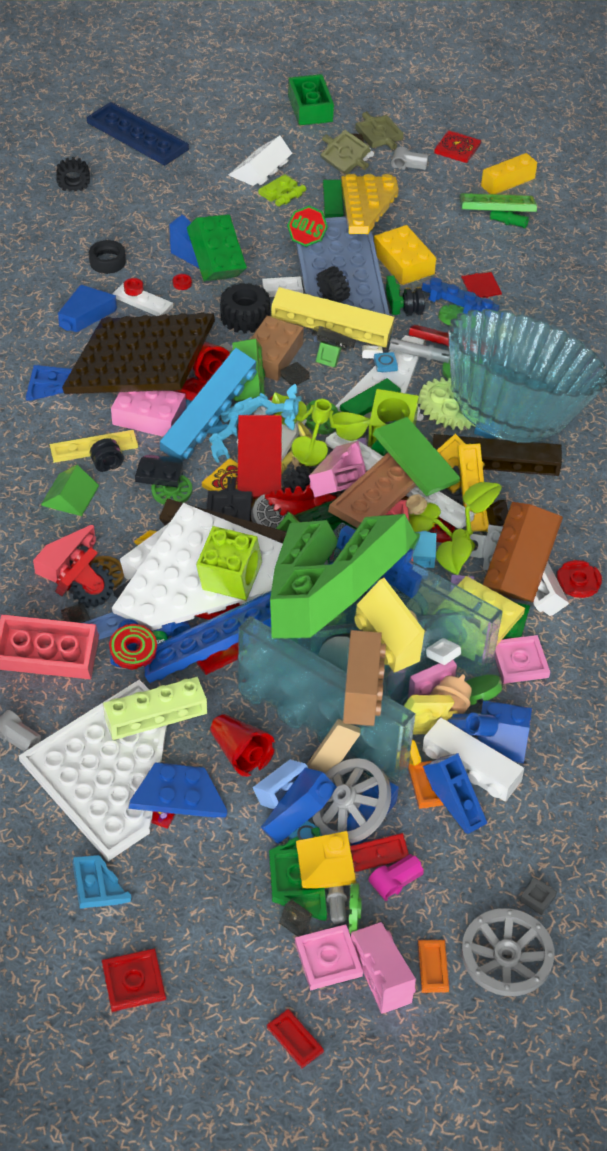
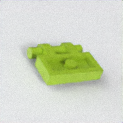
[258,174,306,207]

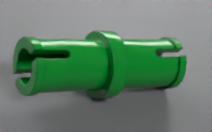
[490,210,529,229]

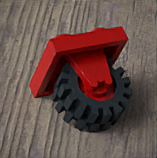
[55,547,114,608]

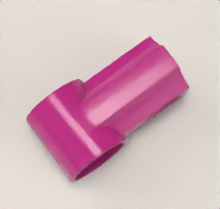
[368,854,424,901]

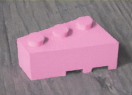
[309,441,366,497]
[351,922,416,1014]

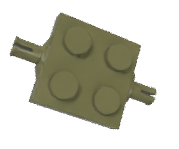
[355,111,404,150]
[320,130,371,175]

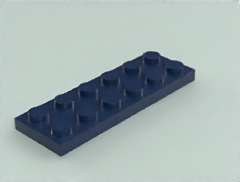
[86,102,189,166]

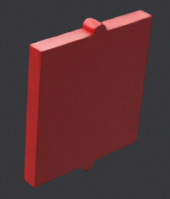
[461,272,502,298]

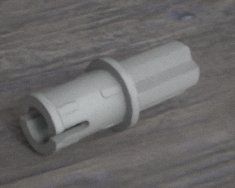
[326,886,347,925]

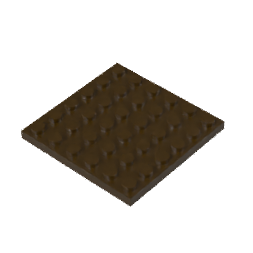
[62,312,215,394]

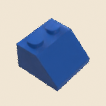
[477,700,532,763]

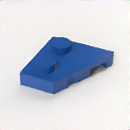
[26,365,72,401]

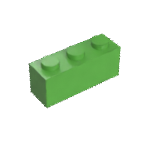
[230,339,265,402]

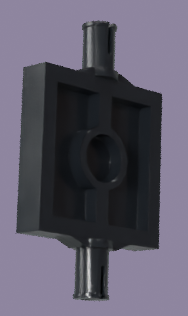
[207,476,253,522]

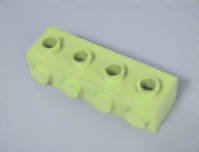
[103,677,207,740]

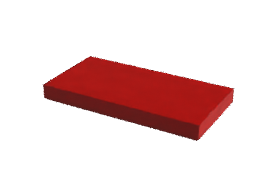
[237,415,282,499]

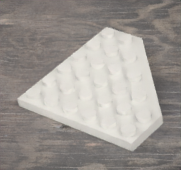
[112,503,283,630]
[19,680,167,861]

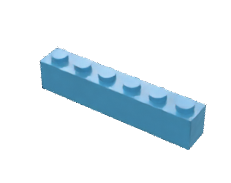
[160,348,257,461]

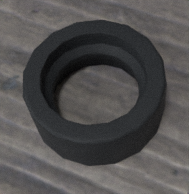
[89,240,126,274]

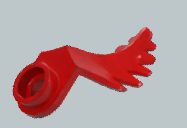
[265,485,338,516]

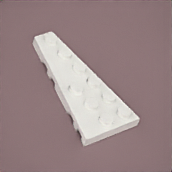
[336,335,425,423]

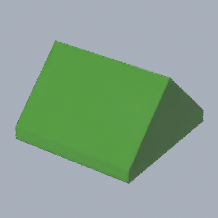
[41,465,99,516]

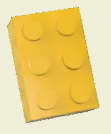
[374,225,436,285]

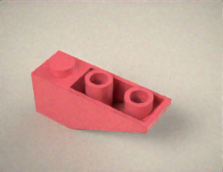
[33,525,96,583]

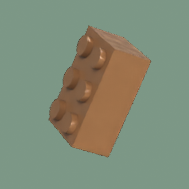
[250,316,304,381]
[343,630,386,726]

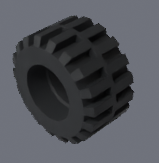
[220,283,270,334]

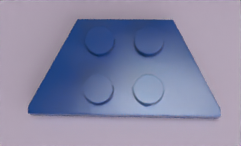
[128,762,227,818]

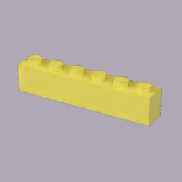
[271,287,394,348]

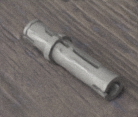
[389,338,451,363]

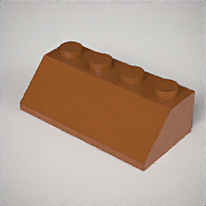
[483,502,563,602]

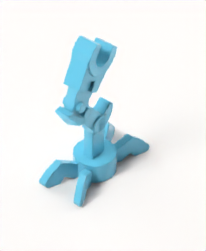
[234,384,302,430]
[209,406,252,463]

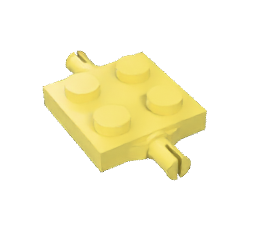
[385,695,458,735]

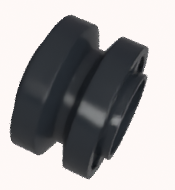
[402,287,425,316]
[90,438,124,472]

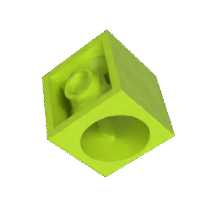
[368,389,419,447]
[196,526,262,601]

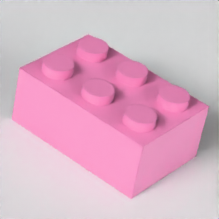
[111,391,186,437]

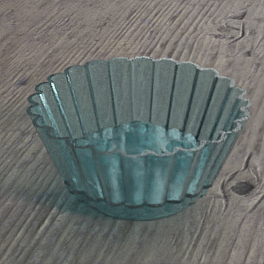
[448,309,607,443]

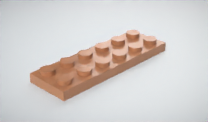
[328,452,416,528]

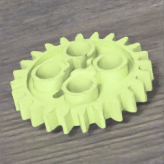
[418,377,485,430]

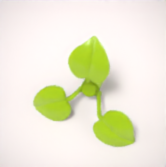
[272,392,370,466]
[408,482,502,575]

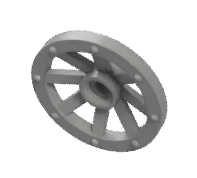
[312,758,391,843]
[461,908,555,996]

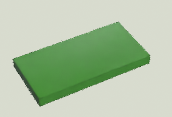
[460,193,537,212]
[373,417,461,497]

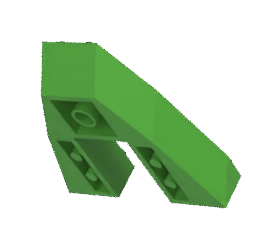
[270,514,417,639]

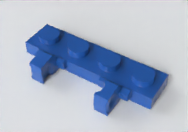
[422,277,500,318]
[336,525,422,598]

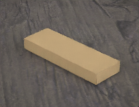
[306,719,361,774]

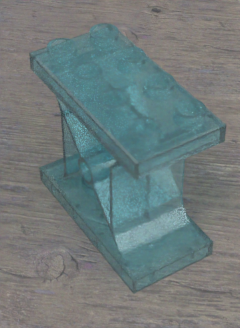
[238,522,503,783]

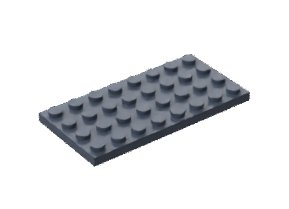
[295,217,393,342]

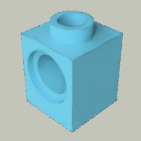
[413,531,437,568]

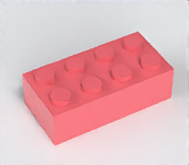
[0,615,99,679]

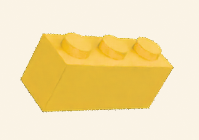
[481,153,538,194]

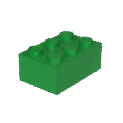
[288,74,334,126]
[187,214,247,282]

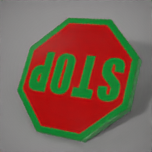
[287,206,328,247]

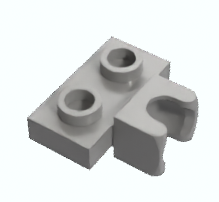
[470,525,503,570]

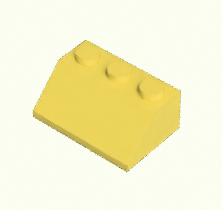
[354,578,425,673]

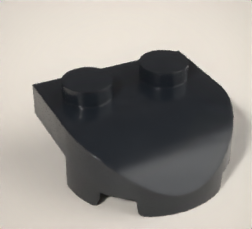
[135,455,183,488]

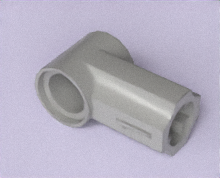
[391,147,429,170]
[0,710,41,752]

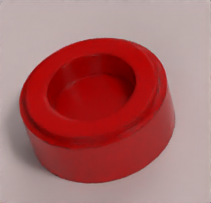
[173,274,192,290]
[124,278,144,296]

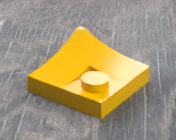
[296,831,357,888]

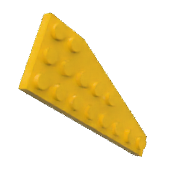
[341,174,399,234]

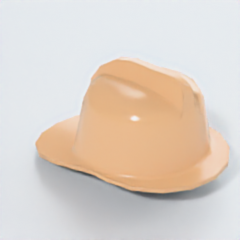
[430,674,472,714]

